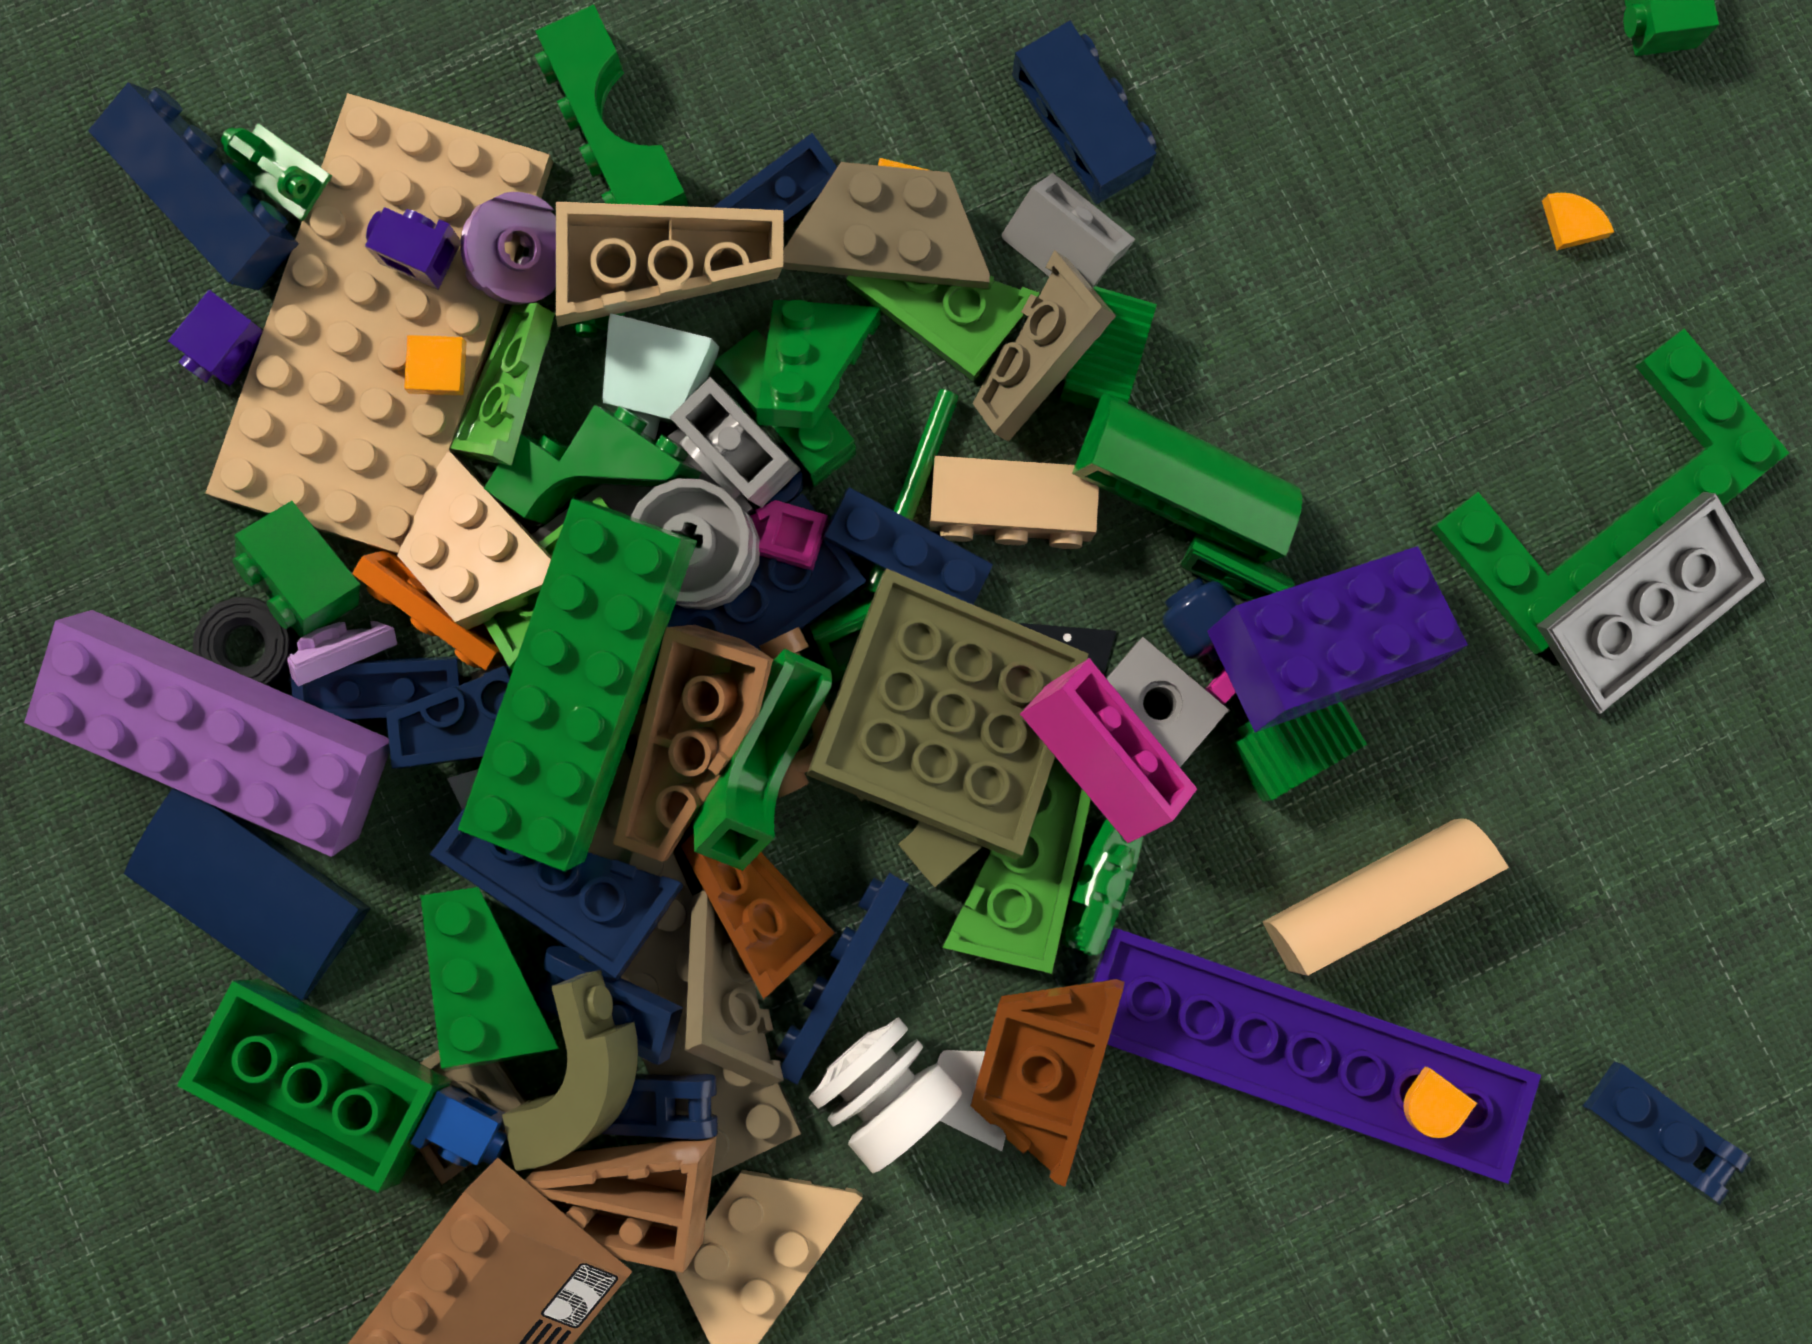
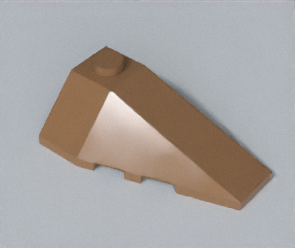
[613,625,773,862]

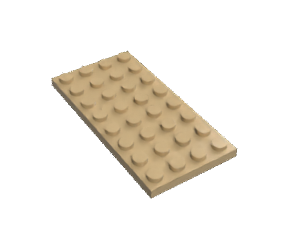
[205,93,554,555]

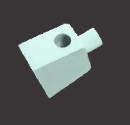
[603,313,719,440]

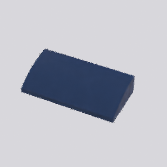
[124,788,371,1001]

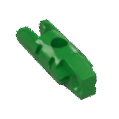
[1060,818,1144,956]

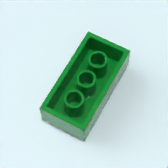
[177,979,453,1193]

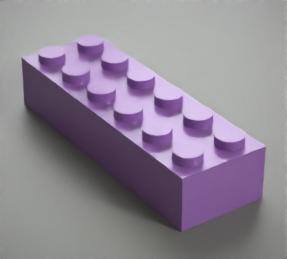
[24,610,390,857]

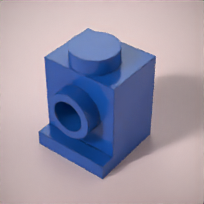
[410,1085,508,1167]

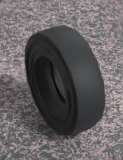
[193,597,297,688]

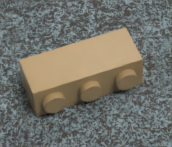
[930,456,1099,549]

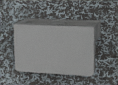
[1002,173,1135,288]

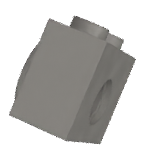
[669,377,801,508]
[1106,637,1229,767]

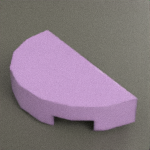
[287,621,397,686]

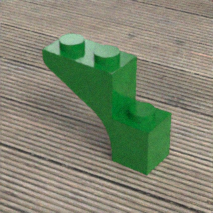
[484,405,702,524]
[693,648,832,871]

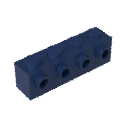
[88,82,299,291]

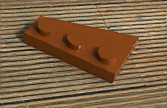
[681,833,835,999]

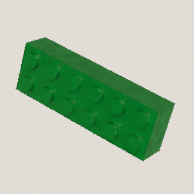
[458,499,697,871]

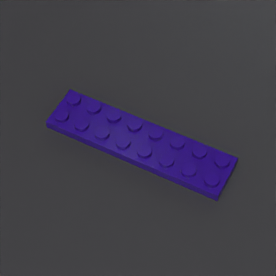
[1092,927,1541,1184]

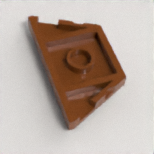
[970,979,1125,1186]

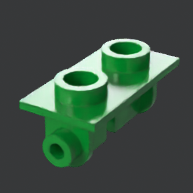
[221,123,332,221]

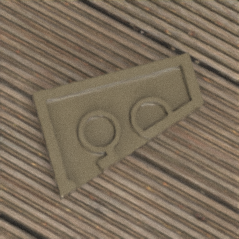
[973,250,1116,442]
[685,890,784,1087]

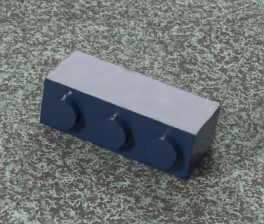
[1012,21,1157,205]

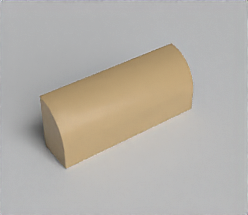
[1262,818,1509,976]

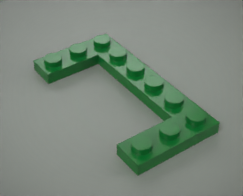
[1431,329,1790,655]

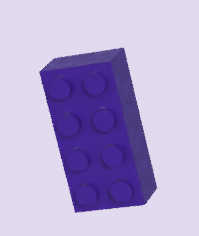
[1207,546,1468,733]

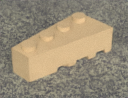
[556,202,783,327]

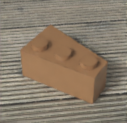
[525,1136,717,1273]

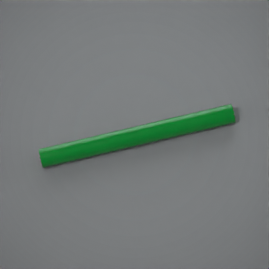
[864,389,959,595]

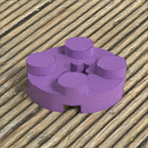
[460,192,556,305]

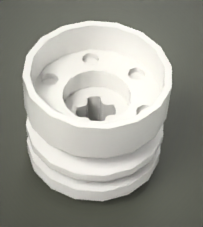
[809,1017,962,1173]

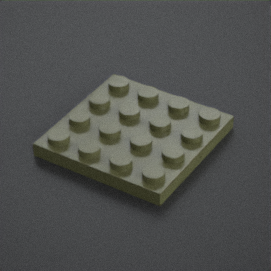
[806,568,1089,860]

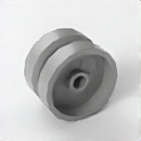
[631,478,760,610]

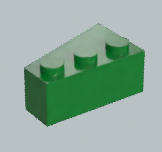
[420,887,559,1071]

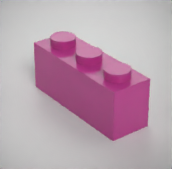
[1020,658,1197,843]

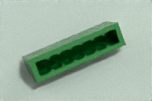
[1072,393,1302,564]

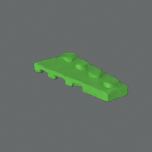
[942,757,1091,974]

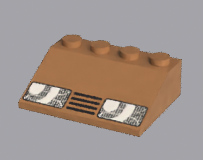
[348,1158,632,1344]

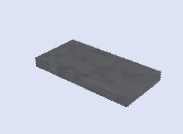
[1537,492,1765,714]

